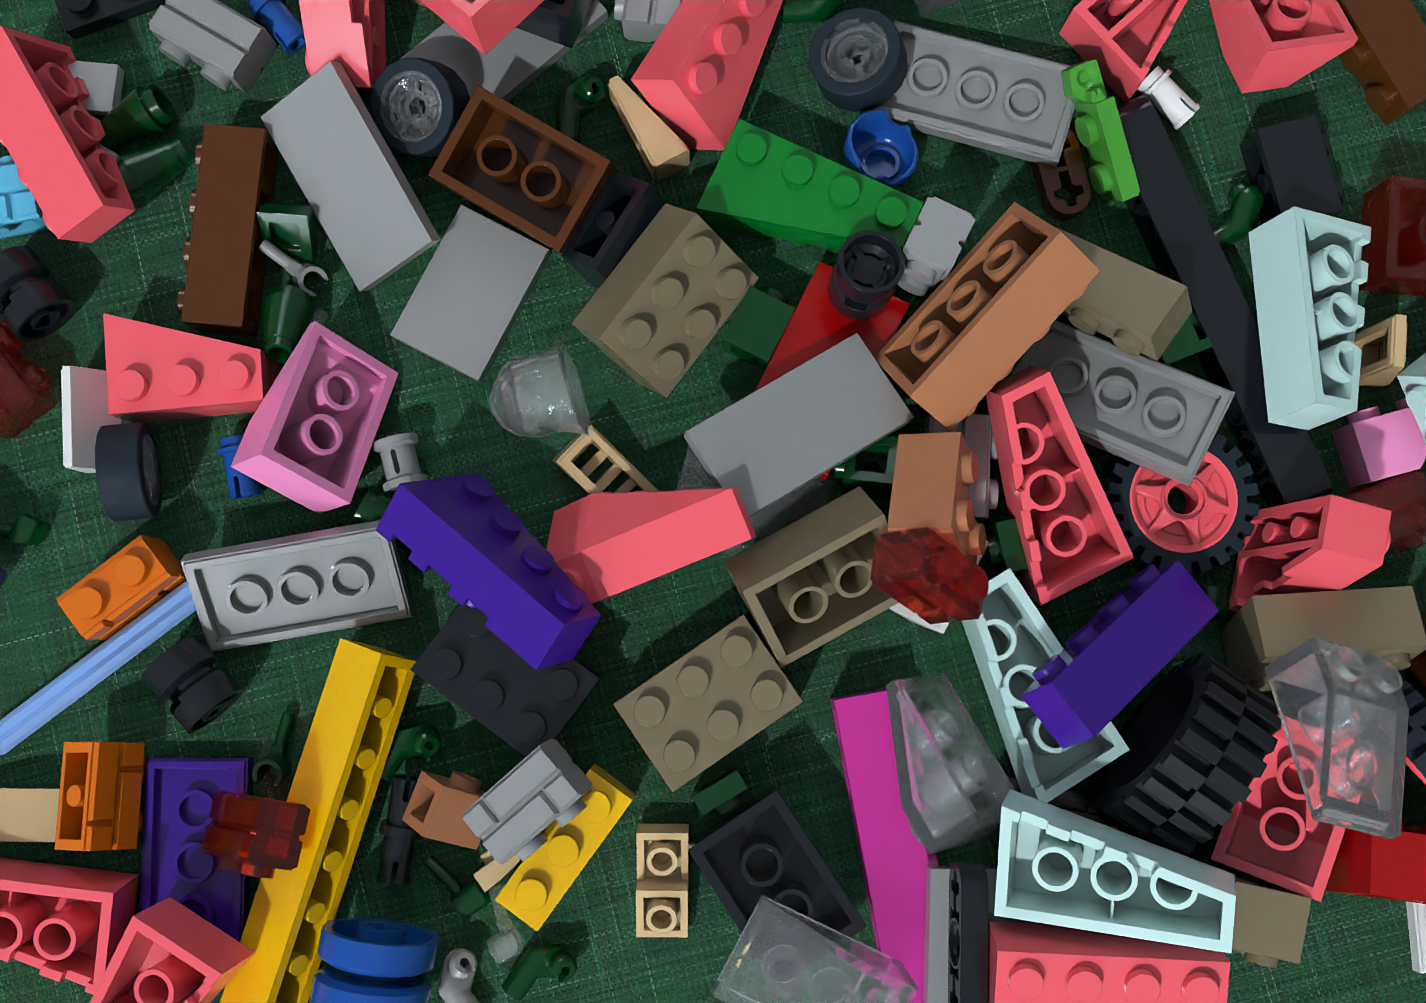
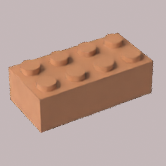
[874,202,1100,432]

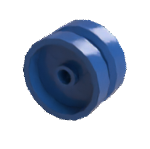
[309,918,440,1003]

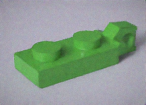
[1061,59,1141,202]

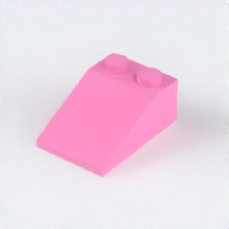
[230,321,399,514]

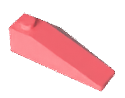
[1209,0,1358,94]
[546,487,757,604]

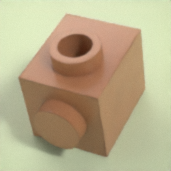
[402,771,485,850]

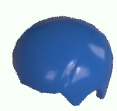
[842,109,919,189]

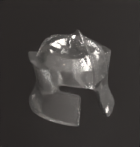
[489,342,591,437]

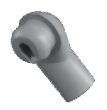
[438,948,480,1003]

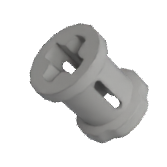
[372,433,428,494]

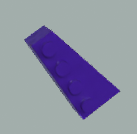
[376,473,601,670]
[1021,560,1219,749]

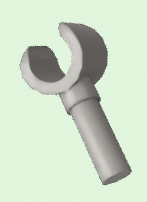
[258,239,328,296]

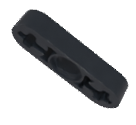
[948,862,989,1003]

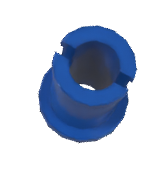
[249,0,306,55]
[216,435,263,500]

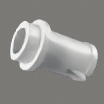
[1137,66,1201,130]

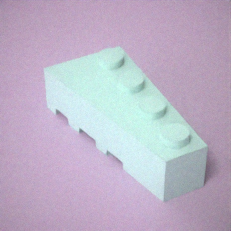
[1248,206,1371,430]
[957,568,1130,803]
[994,789,1236,953]

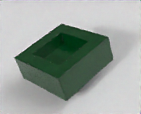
[256,203,318,260]
[984,518,1028,575]
[692,766,748,817]

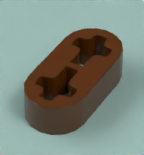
[1031,129,1091,221]

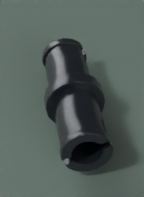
[376,774,421,885]

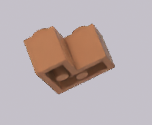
[887,432,986,575]

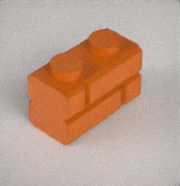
[56,535,186,640]
[54,742,146,851]

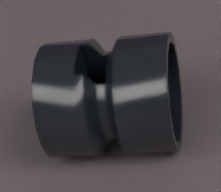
[827,230,905,320]
[0,246,76,342]
[141,635,244,734]

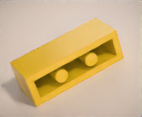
[495,764,636,932]

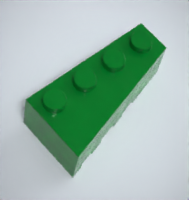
[696,119,924,253]

